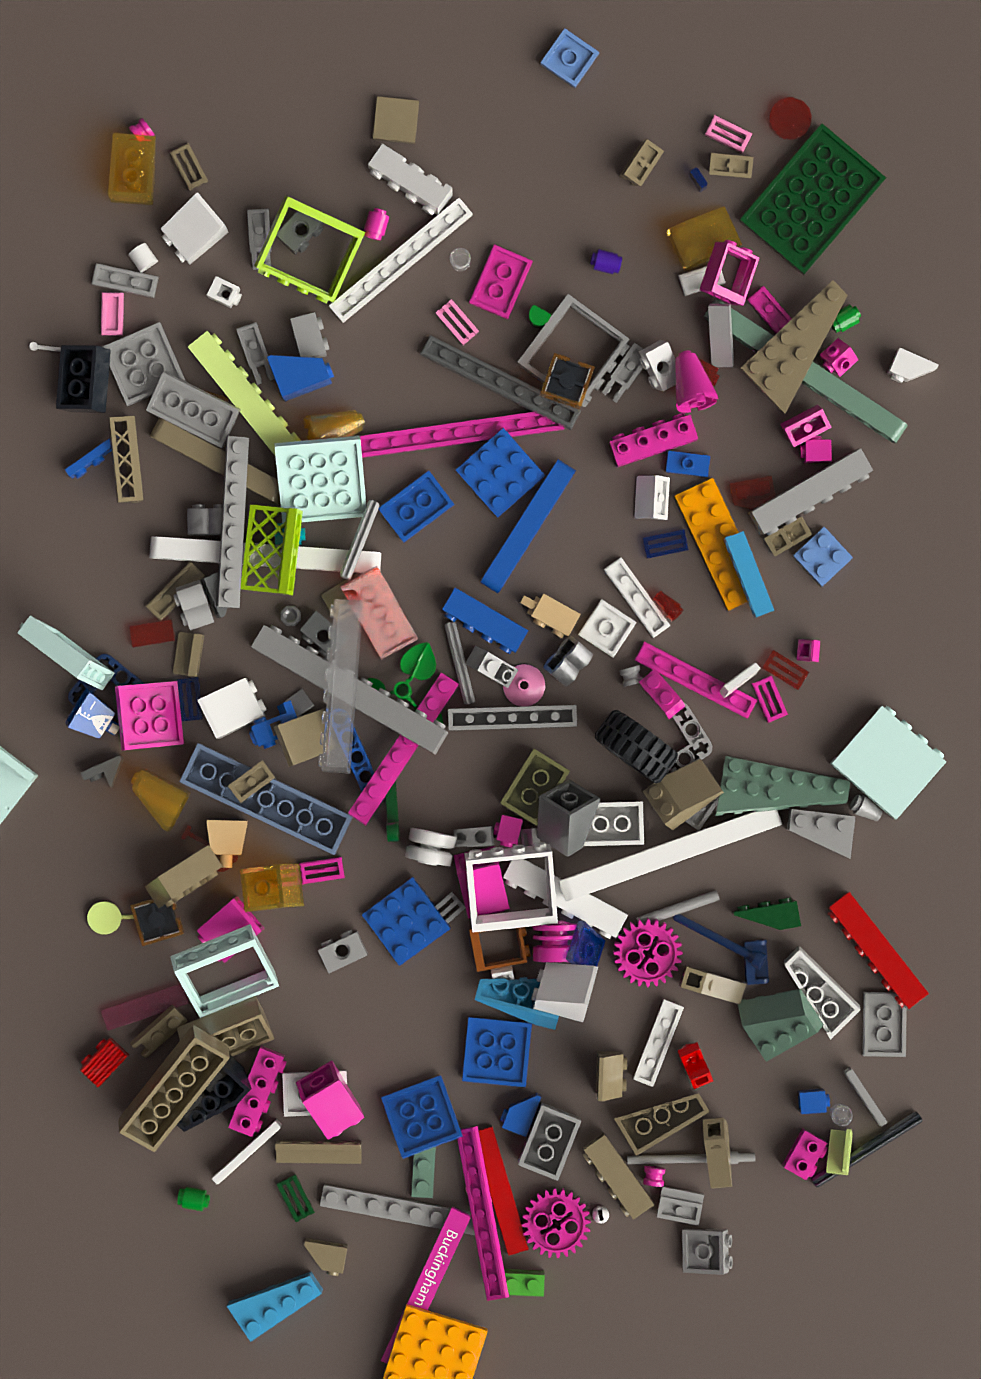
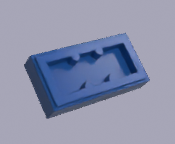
[666,451,710,477]

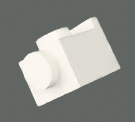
[207,276,242,308]

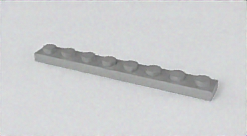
[217,436,249,608]
[320,1184,475,1235]

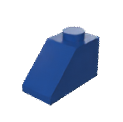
[500,1093,541,1137]

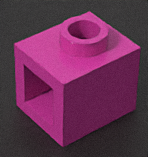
[800,436,832,463]
[493,815,523,847]

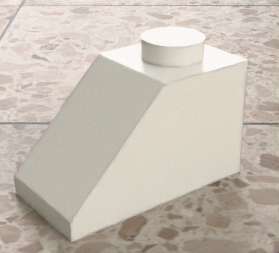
[887,348,939,383]

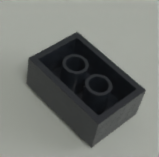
[56,345,111,413]

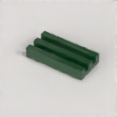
[277,1174,315,1222]

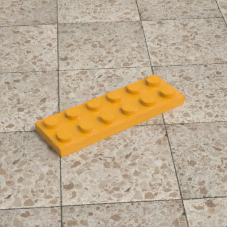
[674,478,747,611]

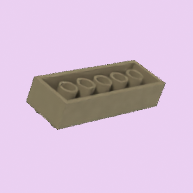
[118,1025,230,1152]

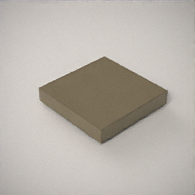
[373,96,419,144]

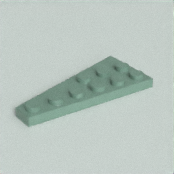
[715,756,850,816]

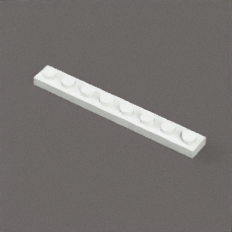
[329,198,473,323]

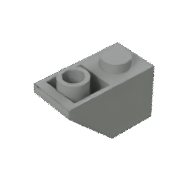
[465,646,518,688]

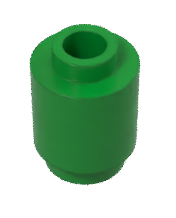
[831,304,861,333]
[177,1187,210,1211]

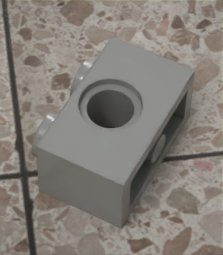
[318,930,368,973]

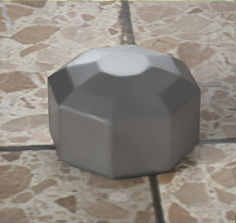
[281,606,301,626]

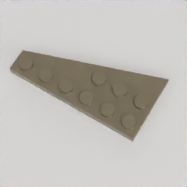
[740,280,848,415]

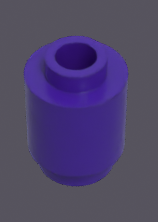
[590,249,622,274]

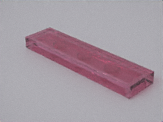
[101,984,189,1031]

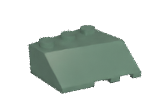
[738,989,824,1062]

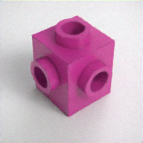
[820,338,858,377]

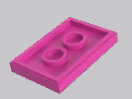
[469,244,533,320]

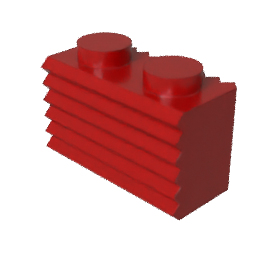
[80,1037,129,1087]

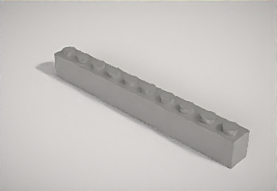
[251,625,448,755]

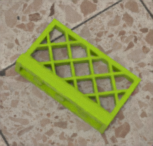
[241,505,303,595]

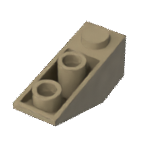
[679,965,746,1004]
[703,1118,732,1189]

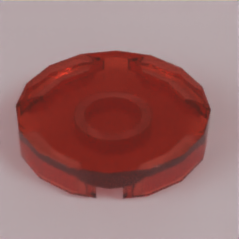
[769,97,812,140]

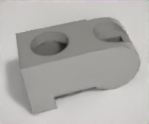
[453,826,494,847]

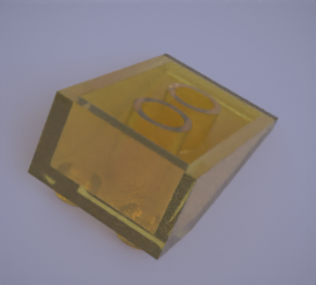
[108,133,156,205]
[667,206,742,271]

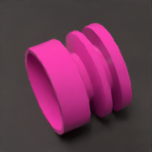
[533,920,577,962]

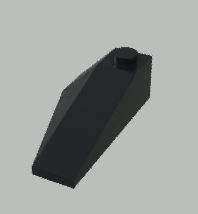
[177,1054,252,1132]

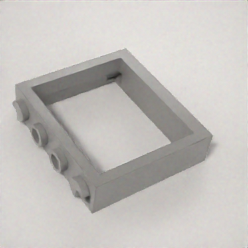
[517,294,630,409]

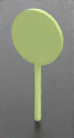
[87,901,137,934]

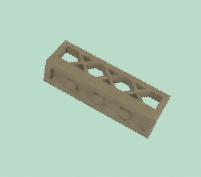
[108,416,143,503]
[275,1140,362,1164]

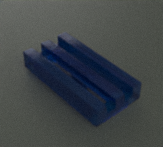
[643,529,689,559]
[177,677,203,722]

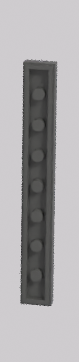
[420,335,581,430]

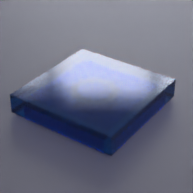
[566,921,606,967]

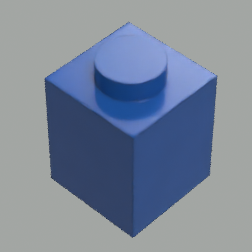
[797,1089,830,1114]

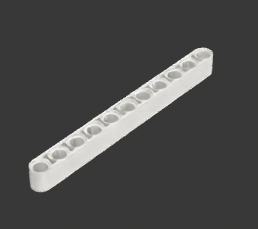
[149,537,381,574]
[559,810,782,901]

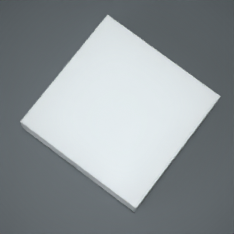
[578,599,637,658]

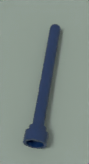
[673,914,767,970]

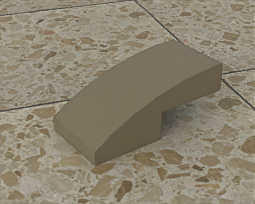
[764,516,812,556]

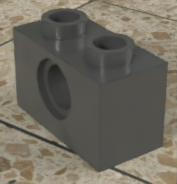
[276,203,324,255]
[300,611,350,658]

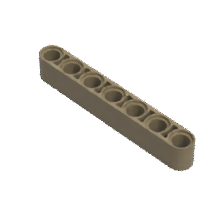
[150,417,280,504]

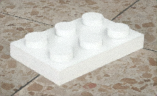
[282,1070,347,1117]

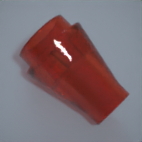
[652,591,684,622]

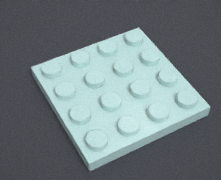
[274,436,366,523]

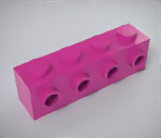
[609,413,698,468]
[228,1046,287,1137]

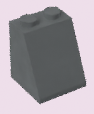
[537,780,600,857]

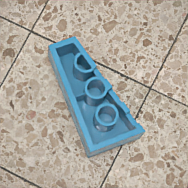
[227,1272,323,1342]

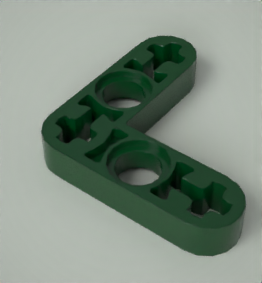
[386,781,400,842]

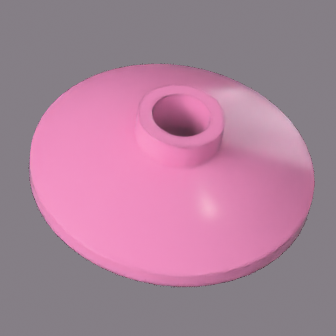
[503,664,545,707]

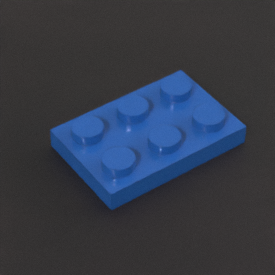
[378,471,455,543]

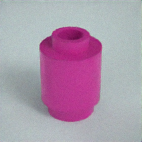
[364,208,389,241]

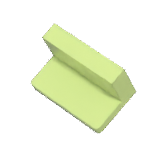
[826,1129,853,1175]

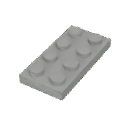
[146,371,241,448]

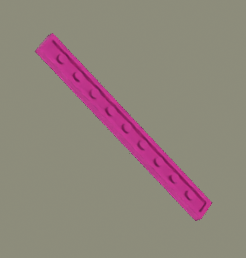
[360,412,565,458]

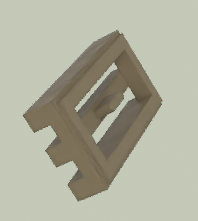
[170,143,209,191]

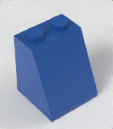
[267,355,334,402]

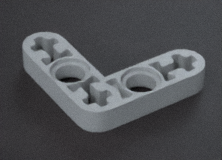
[666,703,712,775]

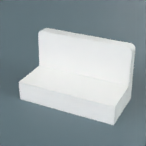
[635,475,670,520]

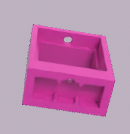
[699,240,759,306]

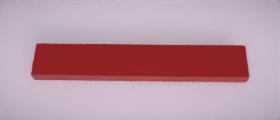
[478,1126,529,1256]

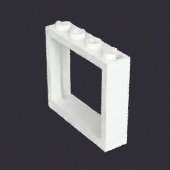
[464,842,558,933]

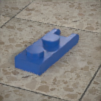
[65,438,112,479]

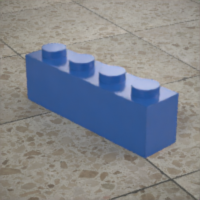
[442,588,529,654]

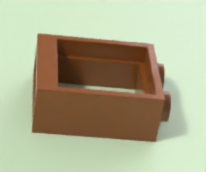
[469,927,531,972]

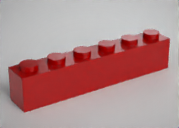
[828,892,929,1009]

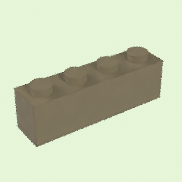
[582,1132,654,1220]

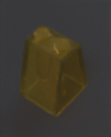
[131,769,191,832]
[240,864,304,912]

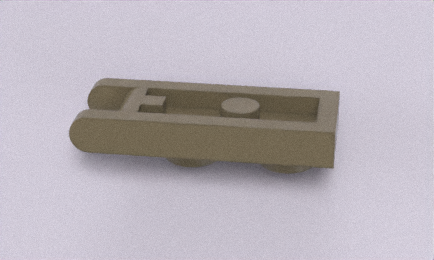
[130,1005,188,1058]

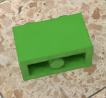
[504,1269,545,1297]

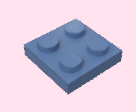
[540,28,599,88]
[793,527,853,587]

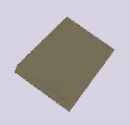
[274,708,341,767]

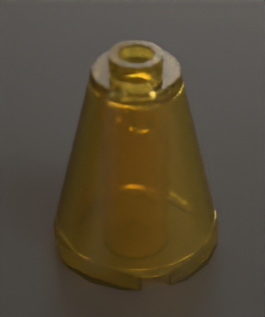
[303,410,365,440]

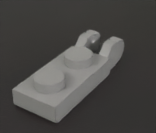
[247,209,272,270]
[236,322,274,385]
[602,343,643,403]

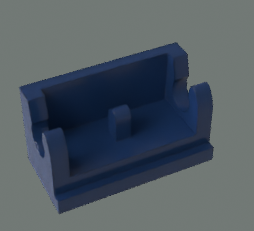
[743,939,769,985]

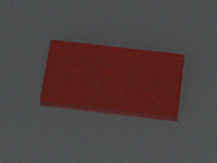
[340,566,418,660]

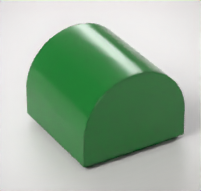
[529,305,552,329]

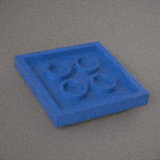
[455,428,545,518]
[362,877,451,966]
[462,1017,532,1087]
[381,1075,463,1159]

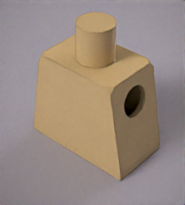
[207,820,247,868]

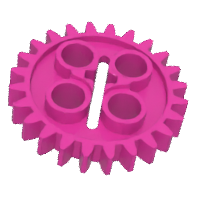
[613,918,683,987]
[522,1188,591,1258]

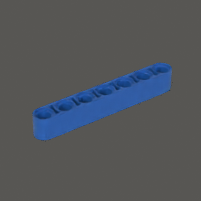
[480,459,576,594]

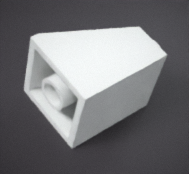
[161,192,229,265]
[197,678,267,739]
[532,962,598,1022]

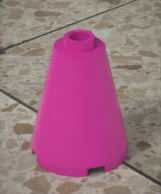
[675,351,718,413]

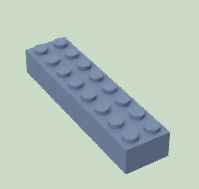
[180,743,353,855]

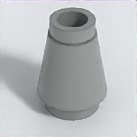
[850,795,883,822]

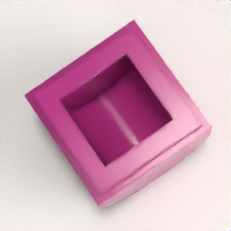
[797,639,820,662]

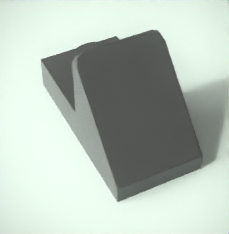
[81,755,124,787]

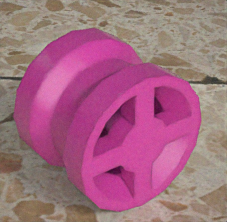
[128,118,154,145]
[643,1166,665,1187]

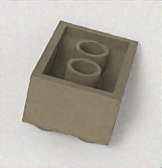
[643,759,724,830]
[596,1051,627,1101]

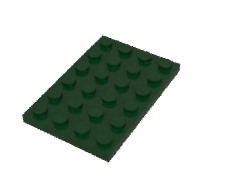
[740,123,887,275]

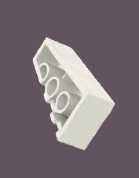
[368,144,453,216]
[784,946,861,1040]

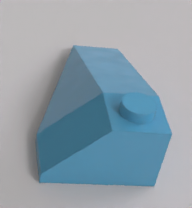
[475,977,559,1030]

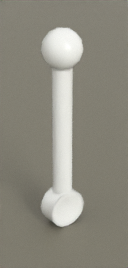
[29,342,61,352]

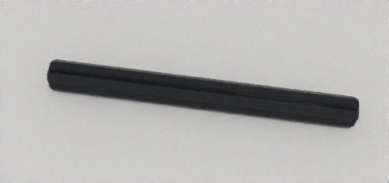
[811,1112,923,1188]

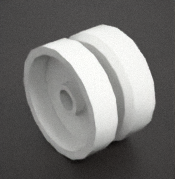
[405,828,457,866]

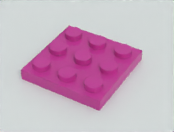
[115,681,184,751]

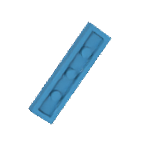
[723,531,774,618]

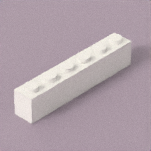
[503,859,628,939]

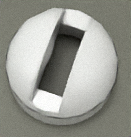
[592,1206,609,1224]

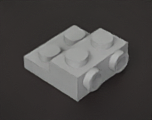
[682,1228,733,1275]

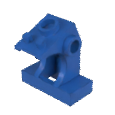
[249,700,297,749]

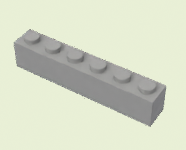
[748,448,873,536]
[448,705,577,731]

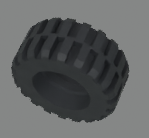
[595,709,678,784]

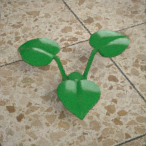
[366,642,443,724]

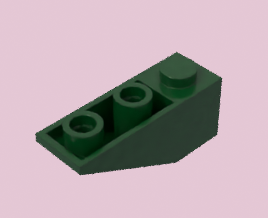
[732,897,801,930]

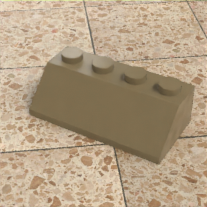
[177,996,275,1056]

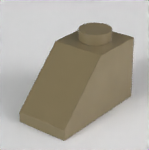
[304,1238,348,1276]

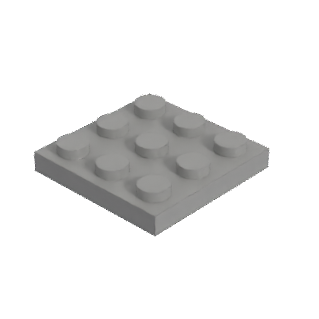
[103,322,186,406]

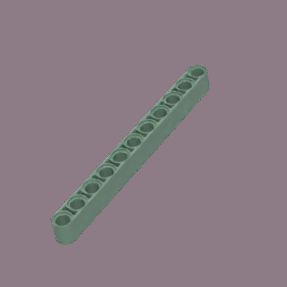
[703,299,908,443]

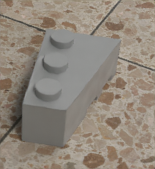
[787,809,855,859]

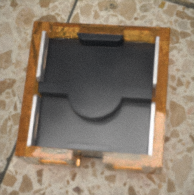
[540,353,595,410]
[130,899,185,946]

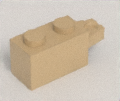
[520,594,581,639]

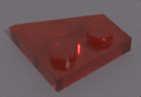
[729,476,776,510]

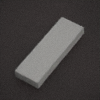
[91,263,159,298]
[708,304,734,367]
[843,1067,888,1127]

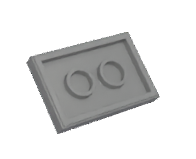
[862,992,906,1057]

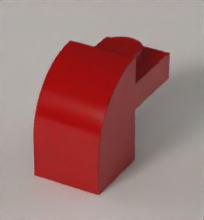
[678,1042,713,1089]

